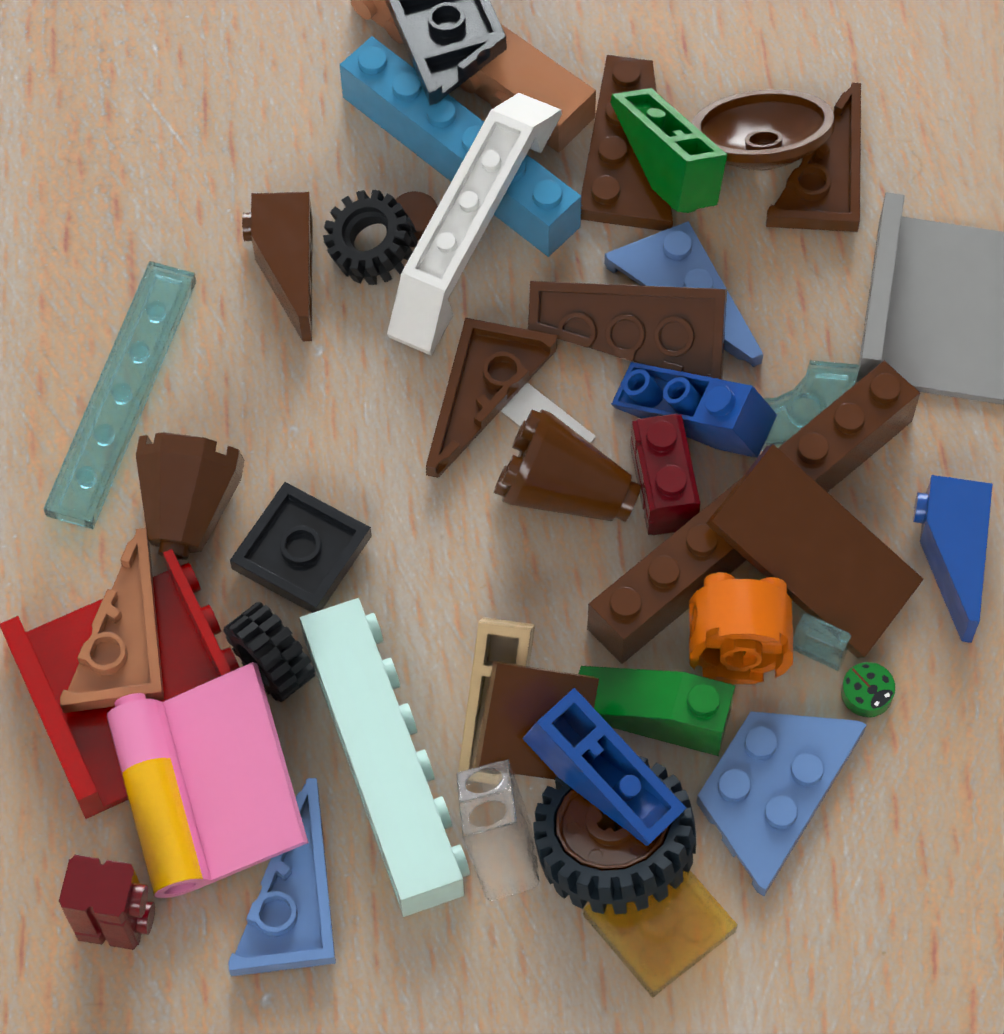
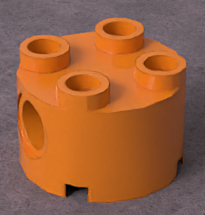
[689,572,793,684]

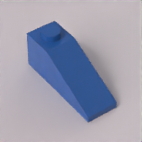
[913,475,993,643]
[522,688,687,846]

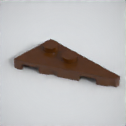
[766,83,861,232]
[426,318,558,478]

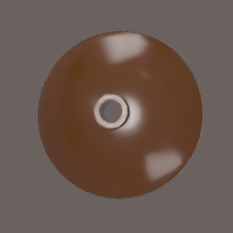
[692,89,835,170]

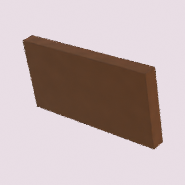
[706,444,924,658]

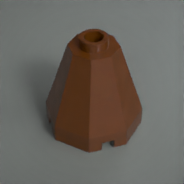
[136,432,245,560]

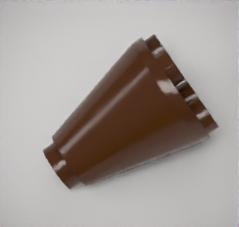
[493,409,641,522]

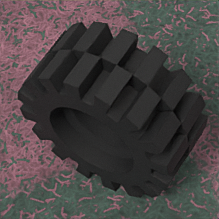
[323,190,418,285]
[223,602,315,702]

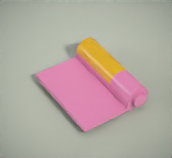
[107,662,308,898]

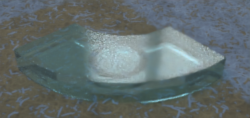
[761,360,859,451]

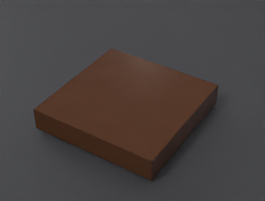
[475,661,599,780]

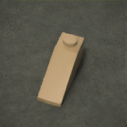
[457,617,535,786]

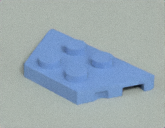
[696,711,866,896]

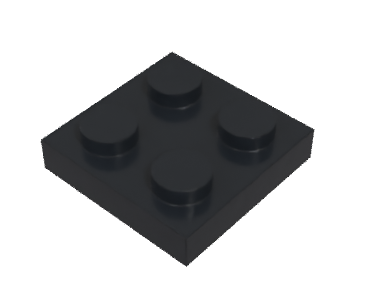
[230,482,372,613]

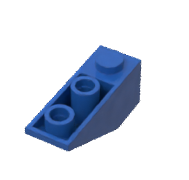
[611,362,777,458]

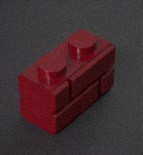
[630,414,701,536]
[59,855,155,950]

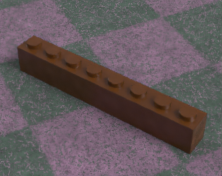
[587,360,920,664]

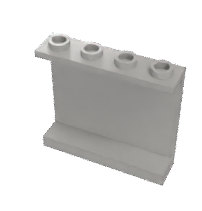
[856,192,1004,405]

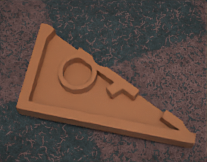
[60,528,164,713]

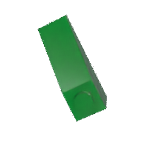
[610,88,727,213]
[578,666,736,756]

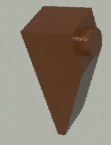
[242,192,313,341]

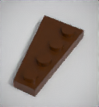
[581,55,673,231]
[528,281,727,380]

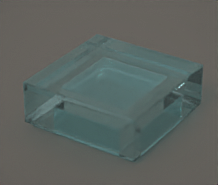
[793,614,851,671]

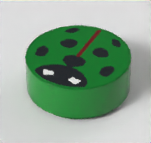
[841,662,895,717]

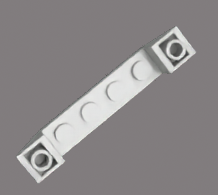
[387,93,562,356]

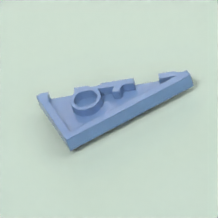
[604,221,763,367]
[228,778,336,977]

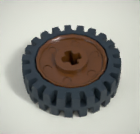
[533,756,696,914]

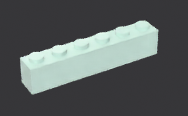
[299,598,470,917]

